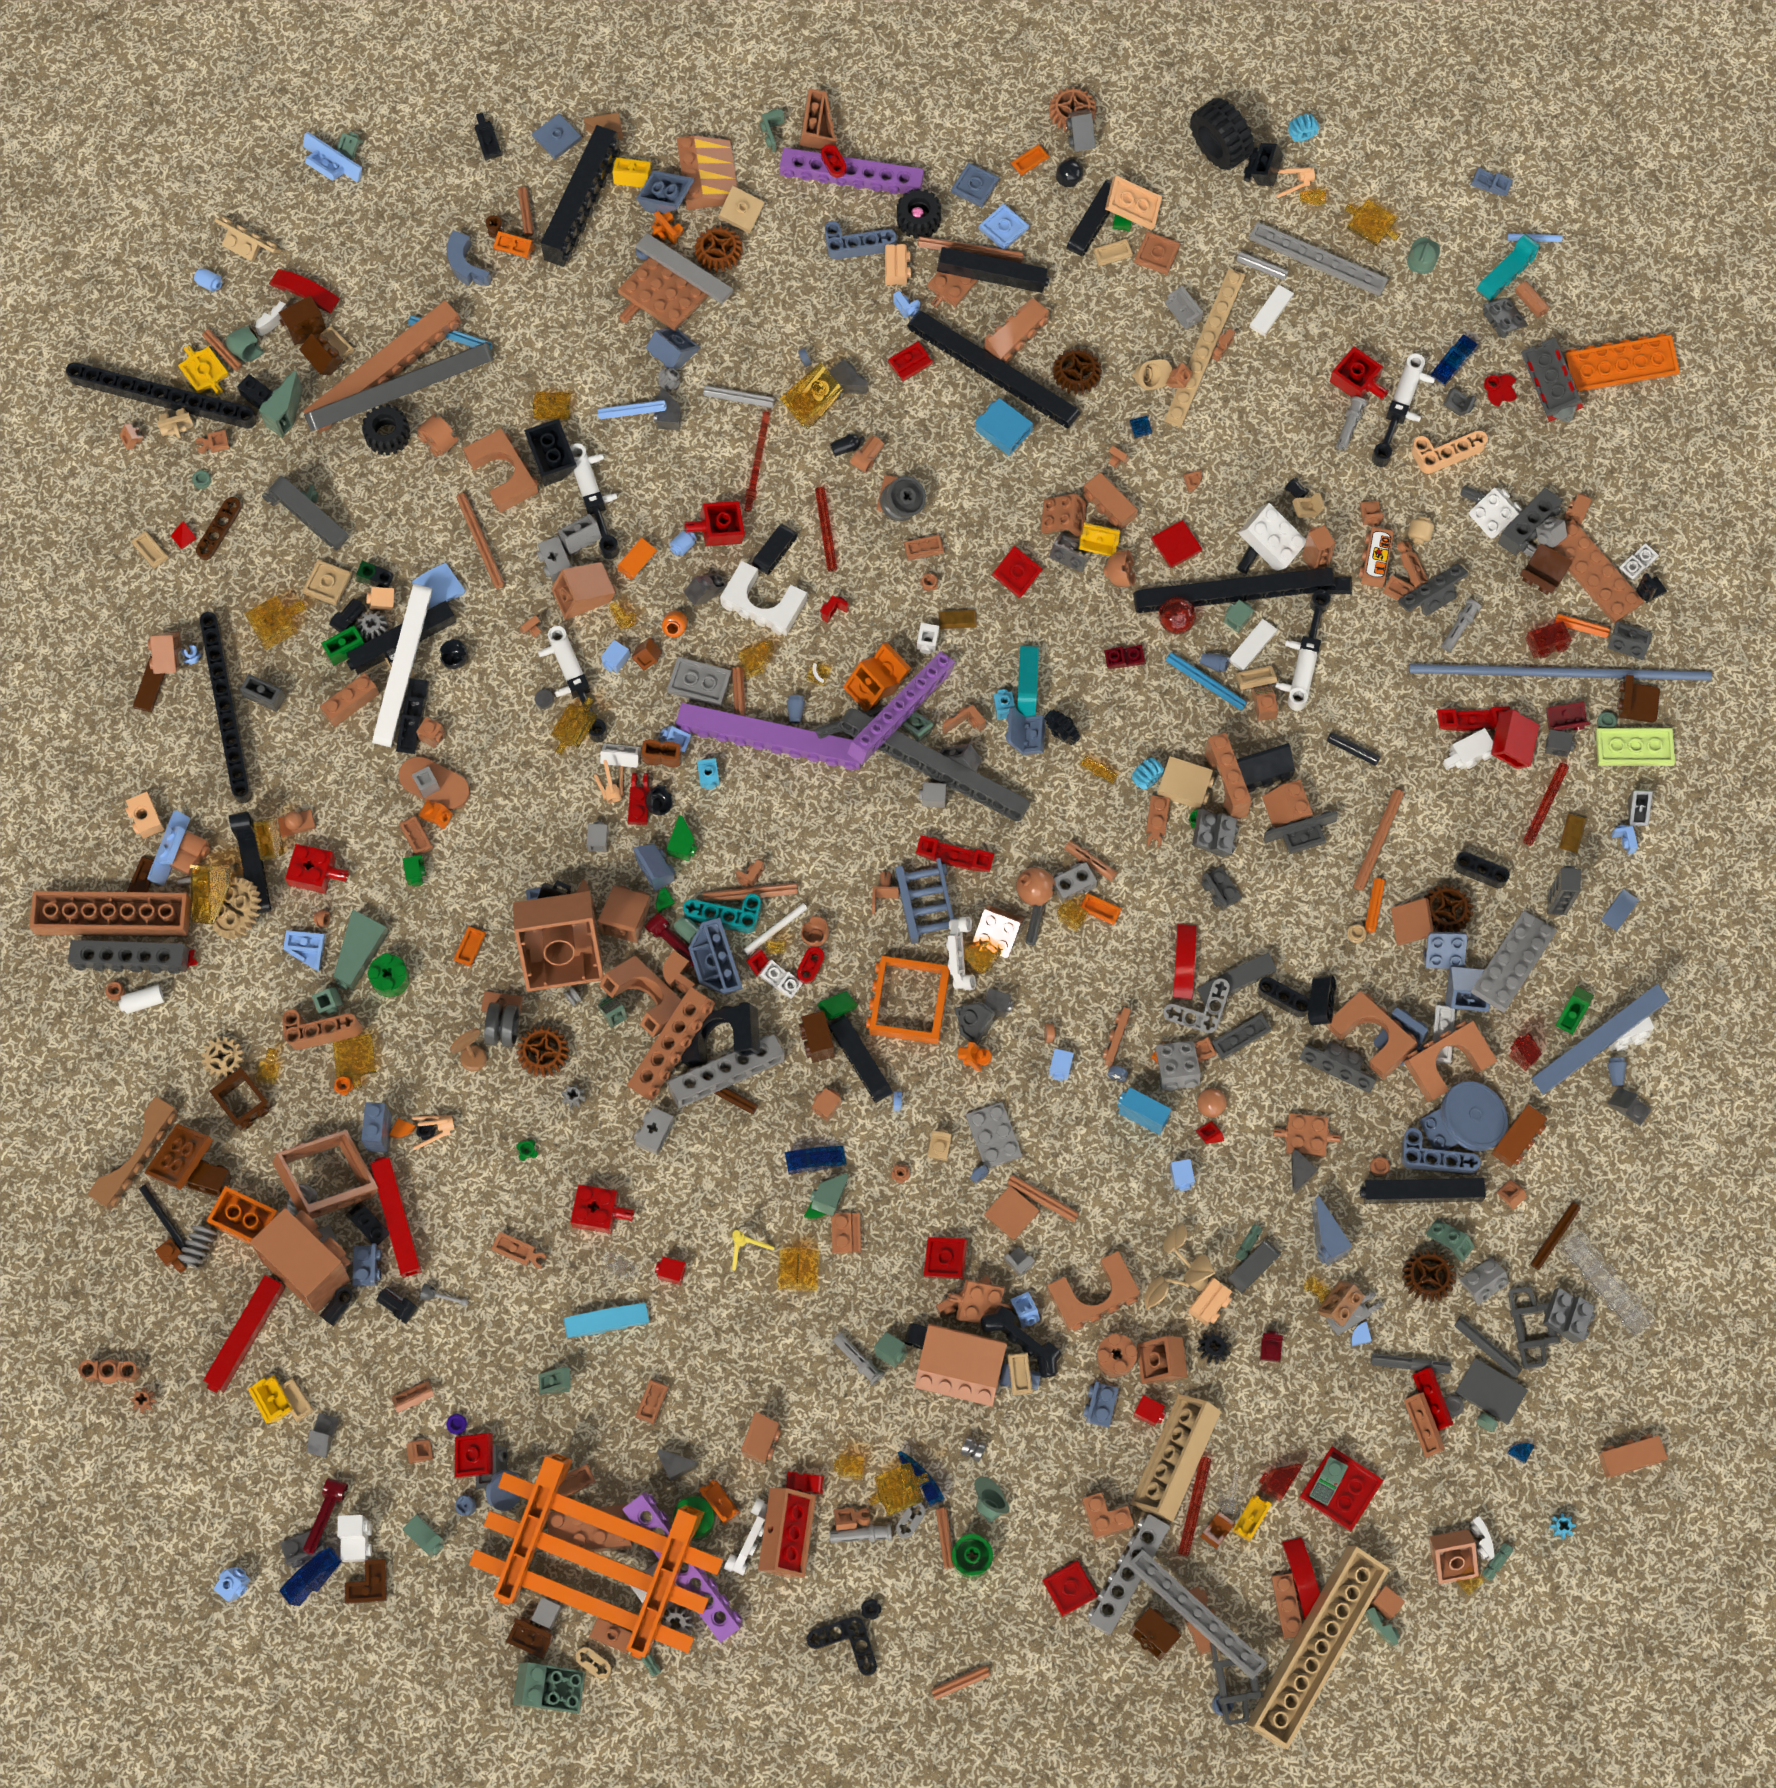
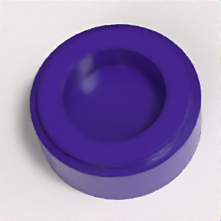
[446,1414,467,1435]

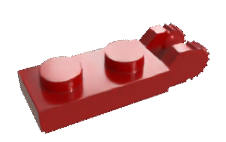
[628,773,649,825]

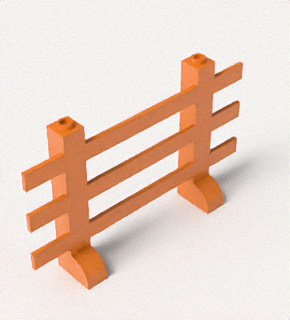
[469,1452,724,1659]

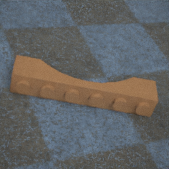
[87,1096,178,1210]

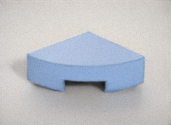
[894,1091,902,1111]
[1351,1322,1372,1346]

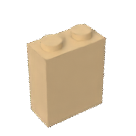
[1157,756,1215,809]

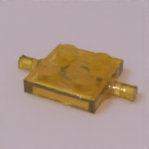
[1345,199,1400,246]
[550,697,597,755]
[333,1034,377,1089]
[869,1463,929,1516]

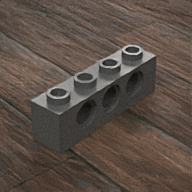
[1498,488,1563,556]
[1547,866,1581,915]

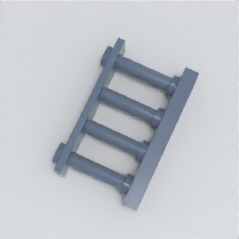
[895,858,957,944]

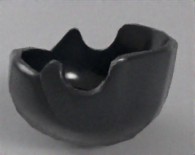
[1056,159,1084,187]
[440,639,468,669]
[645,785,672,816]

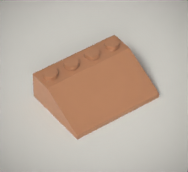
[914,1324,1007,1407]

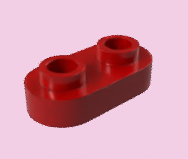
[821,144,847,178]
[797,947,825,984]

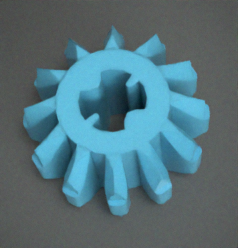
[1288,113,1319,143]
[1132,758,1164,789]

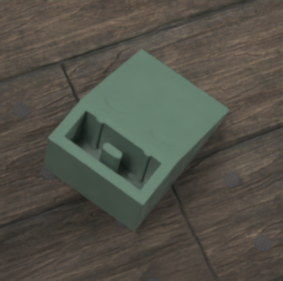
[259,370,303,438]
[513,1662,585,1714]

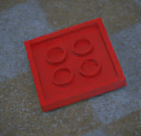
[1299,1446,1384,1532]

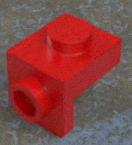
[820,595,849,623]

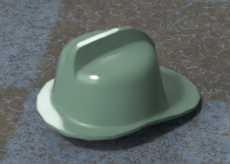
[1407,237,1440,274]
[974,1477,1010,1522]

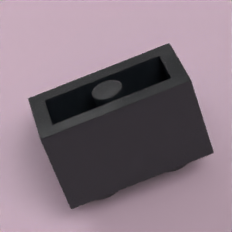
[1243,143,1284,186]

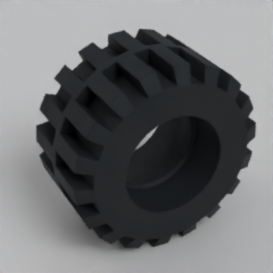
[897,189,941,239]
[362,404,411,456]

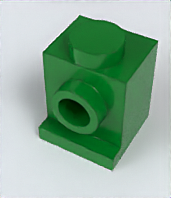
[402,855,426,887]

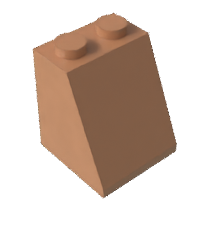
[551,562,615,620]
[598,885,651,943]

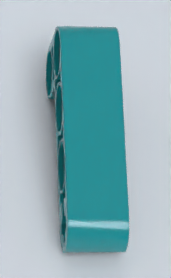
[1476,234,1540,301]
[1017,645,1039,717]
[683,894,762,933]

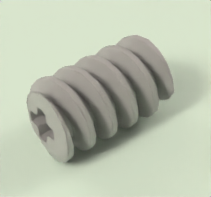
[178,1225,218,1269]

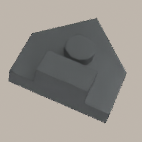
[954,1002,996,1045]

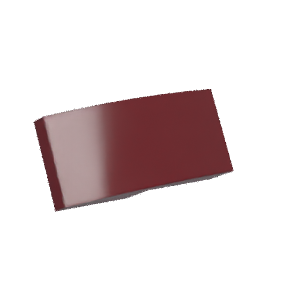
[1104,644,1146,669]

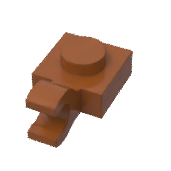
[154,1238,186,1274]

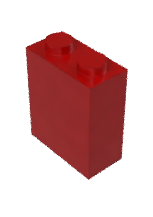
[1491,709,1540,769]

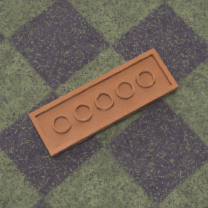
[1550,519,1644,624]

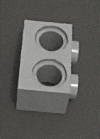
[1053,862,1097,904]

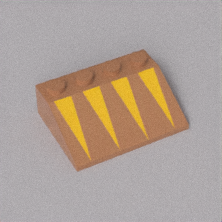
[676,136,738,210]

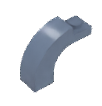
[447,230,492,286]

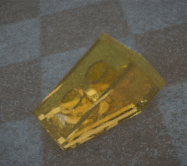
[779,362,844,430]
[190,863,232,924]

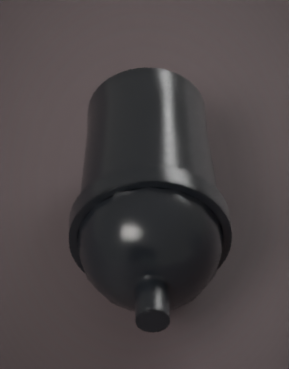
[830,433,865,457]

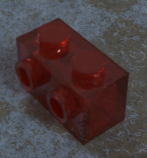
[1526,621,1572,659]

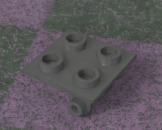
[1483,297,1528,338]

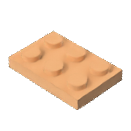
[1105,176,1162,230]

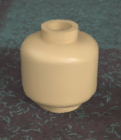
[1408,516,1434,545]

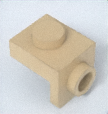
[1292,493,1325,518]

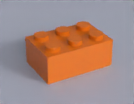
[206,1186,279,1245]

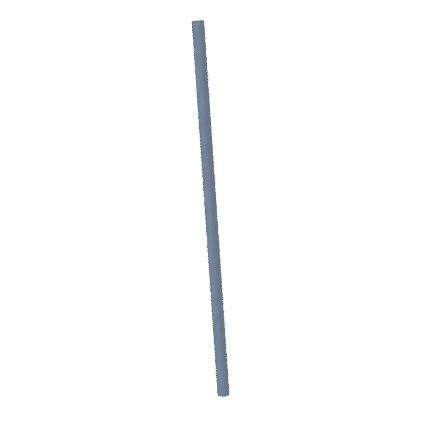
[1409,664,1712,681]

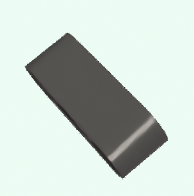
[1227,1240,1281,1294]

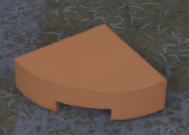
[1183,470,1202,493]

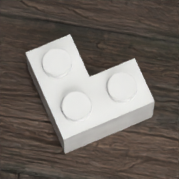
[337,1515,372,1562]

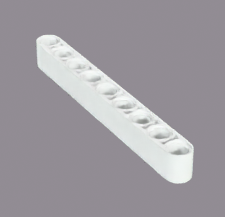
[372,584,432,748]

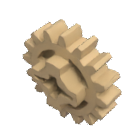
[201,1037,244,1080]

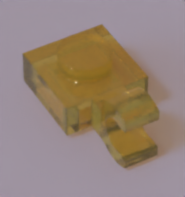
[256,1048,280,1084]

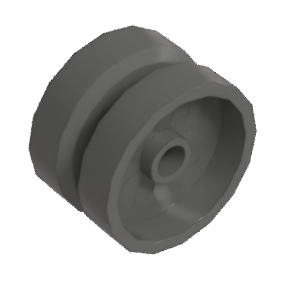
[880,476,926,522]
[484,1002,519,1048]

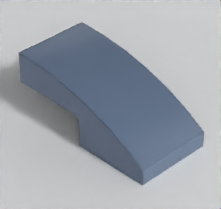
[1470,168,1513,196]
[1601,889,1639,931]

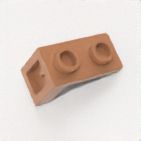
[942,704,986,734]

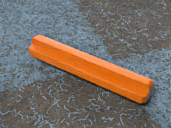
[1554,614,1610,638]
[1365,878,1385,933]

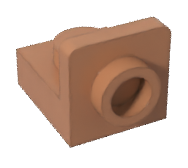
[1166,363,1193,388]
[1360,501,1383,527]
[736,859,765,887]

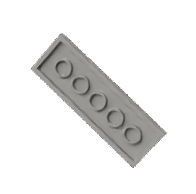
[1471,910,1557,1013]

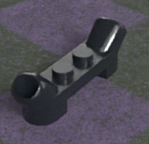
[981,1305,1062,1378]

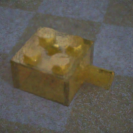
[244,595,307,651]

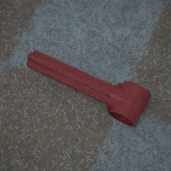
[644,912,694,968]
[303,1478,348,1555]

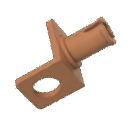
[872,872,899,914]

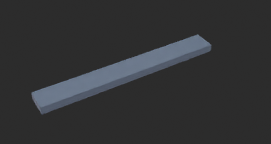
[1531,984,1670,1095]

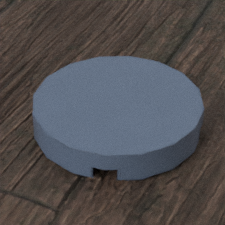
[486,1469,521,1511]

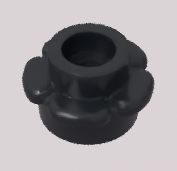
[416,1121,436,1140]
[861,1599,881,1620]

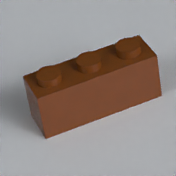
[1491,1104,1547,1168]

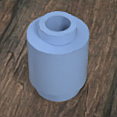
[194,268,222,292]
[670,531,697,556]

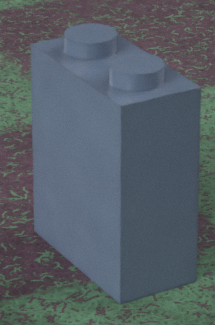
[361,1102,392,1153]

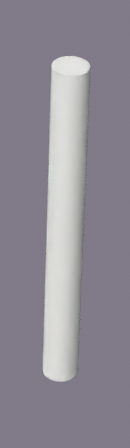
[743,903,808,956]

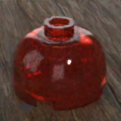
[1158,597,1196,635]

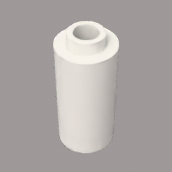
[118,984,165,1014]

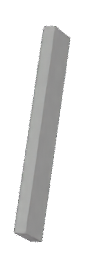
[636,233,733,304]

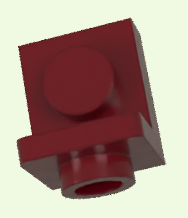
[1260,1331,1283,1363]

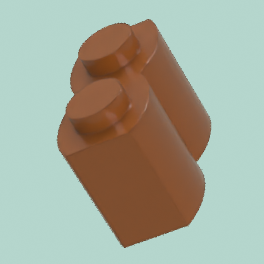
[641,740,682,768]

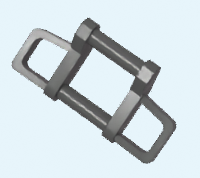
[1508,1287,1561,1370]
[1210,1642,1264,1725]

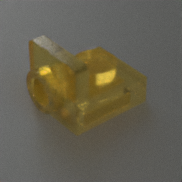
[609,602,637,630]

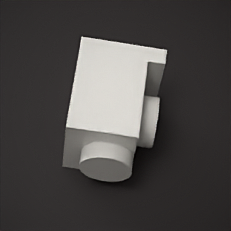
[917,623,939,654]

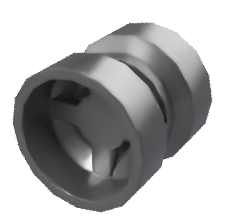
[960,1436,987,1463]

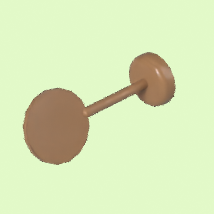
[450,1028,487,1072]

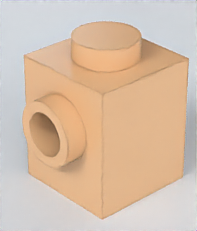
[366,587,394,611]

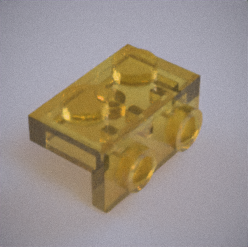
[533,391,571,420]

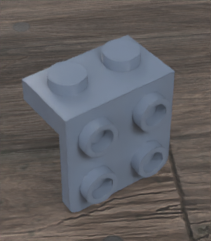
[1006,707,1046,755]
[1423,932,1467,969]
[1374,1007,1428,1065]
[1420,1108,1458,1151]

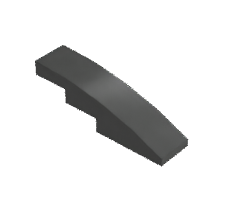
[1197,952,1277,1006]

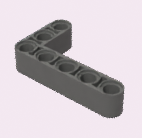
[262,476,349,551]

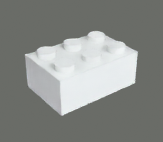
[1238,503,1306,572]

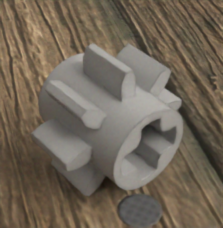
[658,368,680,390]
[561,1084,586,1109]

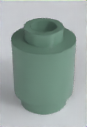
[674,916,699,944]

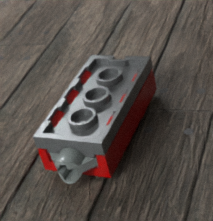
[1521,337,1584,423]

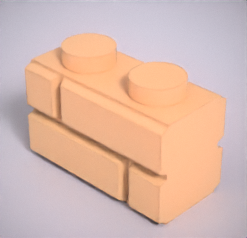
[885,244,911,285]
[1188,1278,1232,1326]

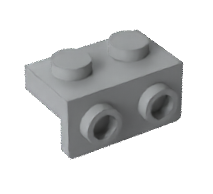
[1460,1258,1509,1305]

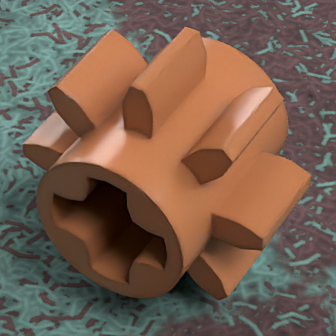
[130,1387,157,1414]

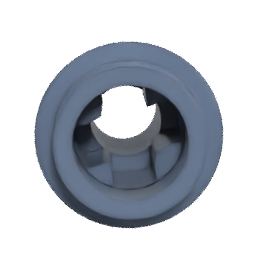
[1200,653,1229,673]
[787,695,805,723]
[1607,1057,1627,1086]

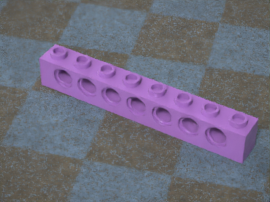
[780,148,924,194]
[847,651,955,765]
[623,1491,743,1643]

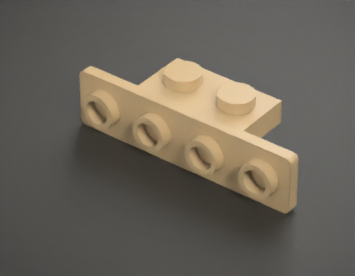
[214,217,281,261]

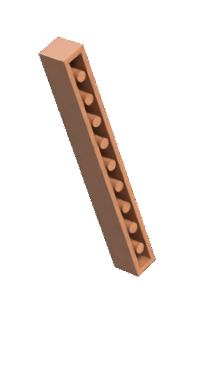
[303,300,462,433]

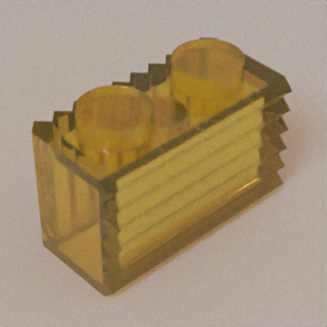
[253,817,285,860]

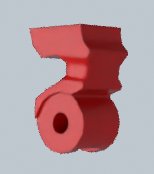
[786,1472,824,1495]

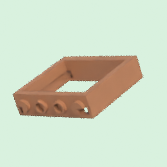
[272,1130,378,1219]

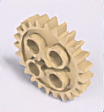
[209,877,262,940]

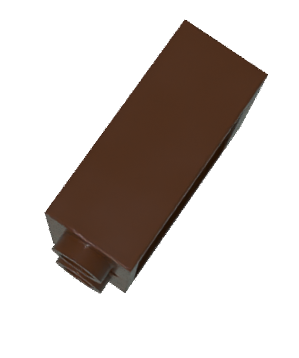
[209,1068,271,1131]

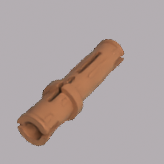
[1064,840,1118,882]

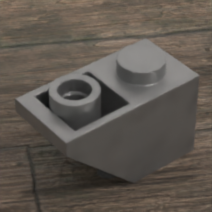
[827,360,868,394]
[654,388,681,431]
[684,573,727,606]

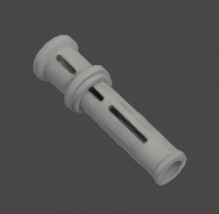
[1336,396,1367,451]
[1441,599,1482,652]
[832,1333,885,1386]
[830,1523,892,1543]

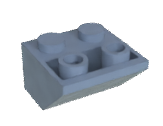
[1445,966,1490,1012]

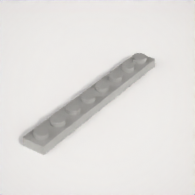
[1249,222,1388,296]
[1128,1549,1267,1680]

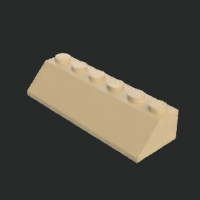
[1130,1394,1221,1522]

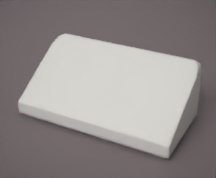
[600,743,641,768]

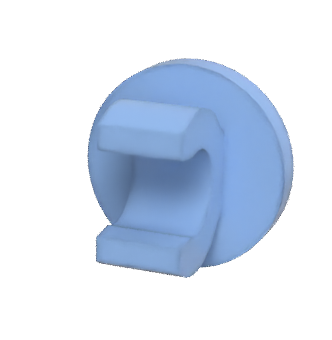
[181,644,201,665]

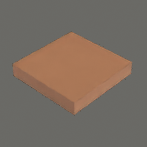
[1134,231,1181,275]
[1391,898,1434,946]
[984,1186,1040,1241]

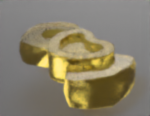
[1304,1277,1331,1304]

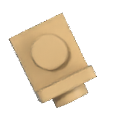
[927,1129,951,1161]

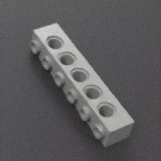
[668,1034,784,1109]
[1087,1514,1170,1637]

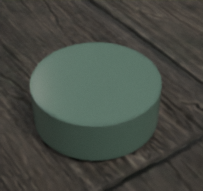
[192,470,211,489]
[1597,712,1617,728]
[1476,1414,1498,1432]

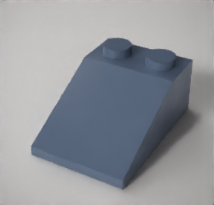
[636,170,695,214]
[1312,1196,1352,1266]

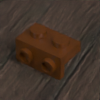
[506,1617,554,1660]

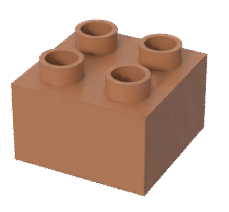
[513,891,604,992]
[250,1208,351,1314]

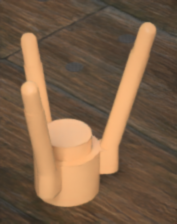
[1276,167,1315,198]
[594,760,624,803]
[412,1114,455,1150]

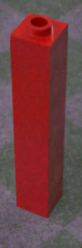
[370,1157,422,1278]
[203,1275,285,1393]

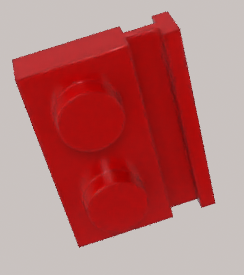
[888,341,933,382]

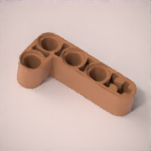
[282,1009,363,1050]

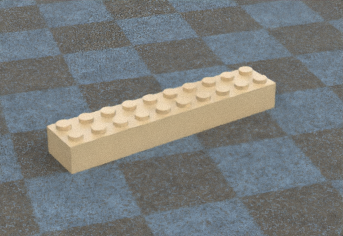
[1246,1546,1389,1750]

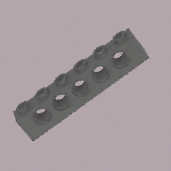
[68,940,189,974]

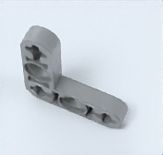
[1163,978,1230,1033]

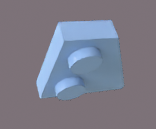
[283,930,326,972]

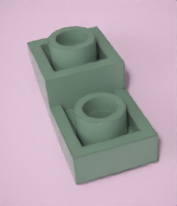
[1365,1607,1400,1646]

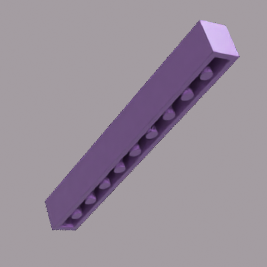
[676,702,861,771]

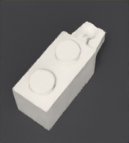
[1443,728,1493,770]

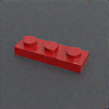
[1412,1367,1454,1431]

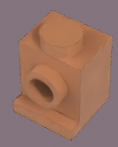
[1564,493,1592,525]

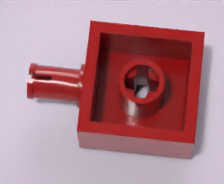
[1330,346,1389,401]
[684,501,745,547]
[285,844,349,894]
[570,1184,635,1234]

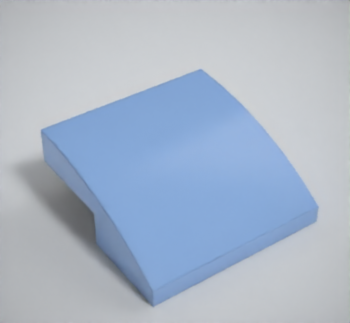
[412,563,465,609]

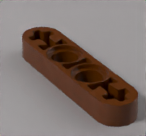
[196,497,242,561]

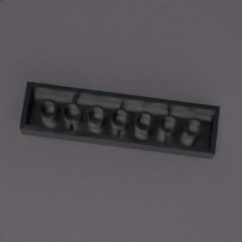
[540,125,621,267]

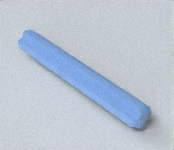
[598,400,667,419]

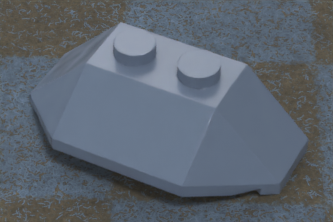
[689,918,743,994]

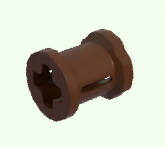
[485,215,503,238]

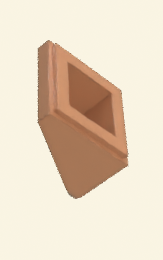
[1496,1179,1527,1210]
[406,1439,433,1464]

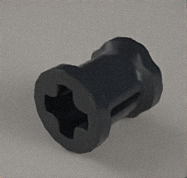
[1284,478,1309,498]

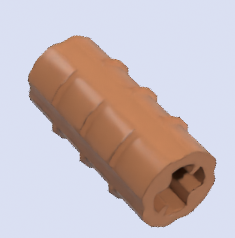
[1514,281,1550,318]

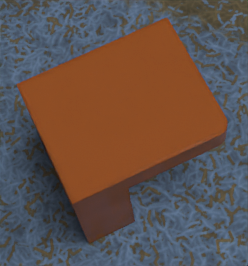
[632,637,662,671]

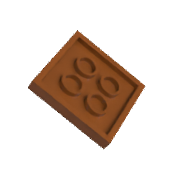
[144,1124,213,1190]

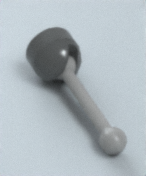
[420,1283,469,1306]

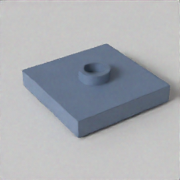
[532,114,582,160]
[951,162,999,208]

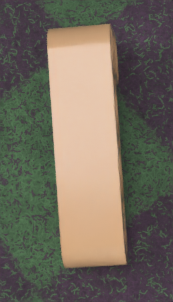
[1411,431,1488,474]

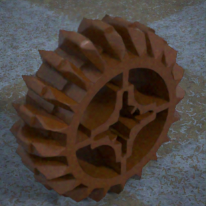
[1052,347,1102,395]
[1423,883,1473,932]
[1402,1249,1456,1303]

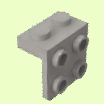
[1156,1041,1201,1091]

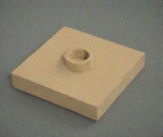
[718,186,764,233]
[302,560,352,606]

